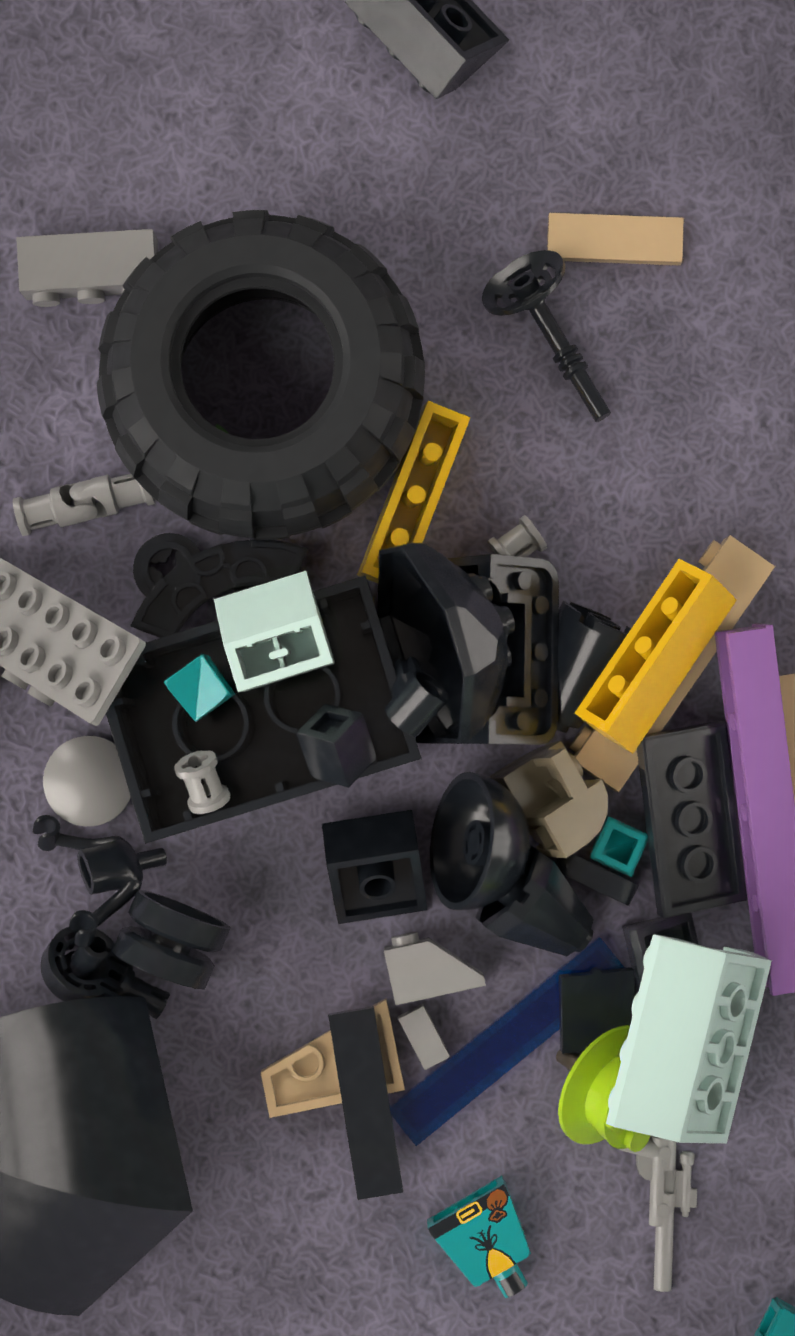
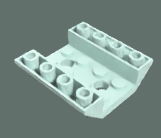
[606,934,772,1144]

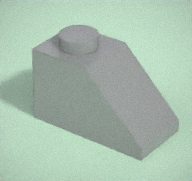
[384,932,486,1005]

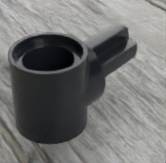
[385,656,449,736]

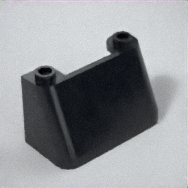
[416,554,559,745]

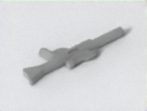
[619,1136,697,1292]

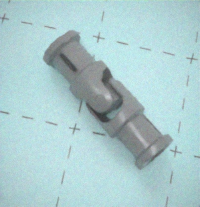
[13,473,156,536]

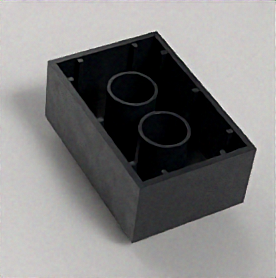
[106,575,422,844]

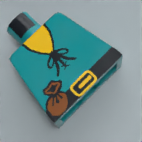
[427,1175,531,1298]

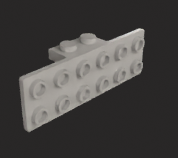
[0,558,146,726]

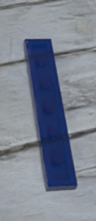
[390,936,625,1146]

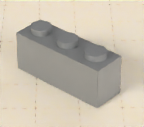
[16,229,158,307]

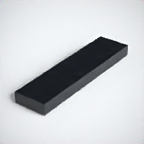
[328,1006,403,1200]

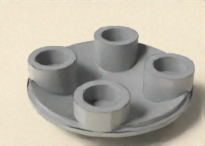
[43,736,131,827]

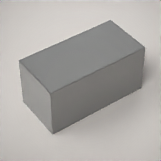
[398,1003,450,1070]

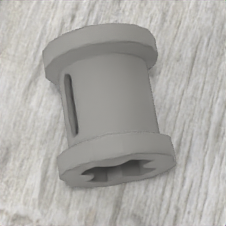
[487,515,547,557]
[174,750,230,814]

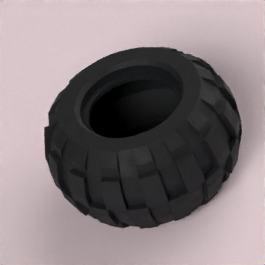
[97,210,425,540]

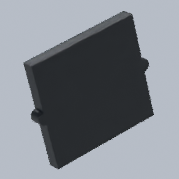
[559,967,634,1054]

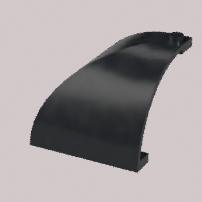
[0,996,193,1316]

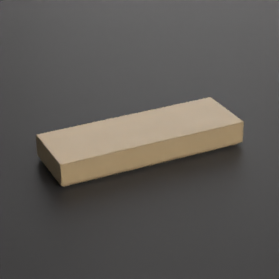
[547,213,684,265]

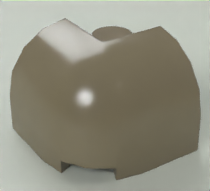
[489,741,608,858]

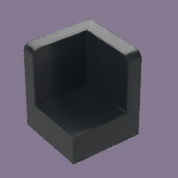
[296,704,376,788]

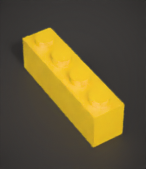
[357,401,470,583]
[575,559,737,754]

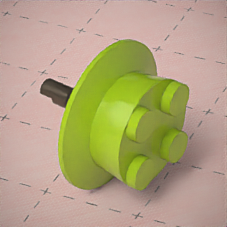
[556,1025,650,1152]

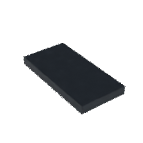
[637,720,747,918]

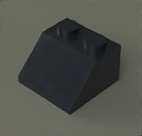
[322,810,428,924]

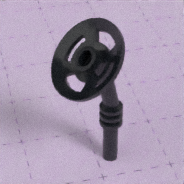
[482,250,611,422]

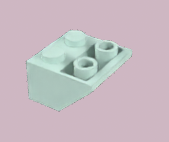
[214,571,335,692]

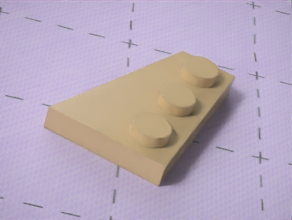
[261,998,405,1118]

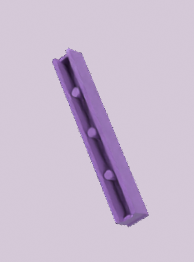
[715,623,795,996]

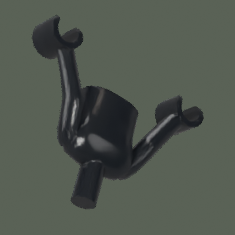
[33,815,167,948]

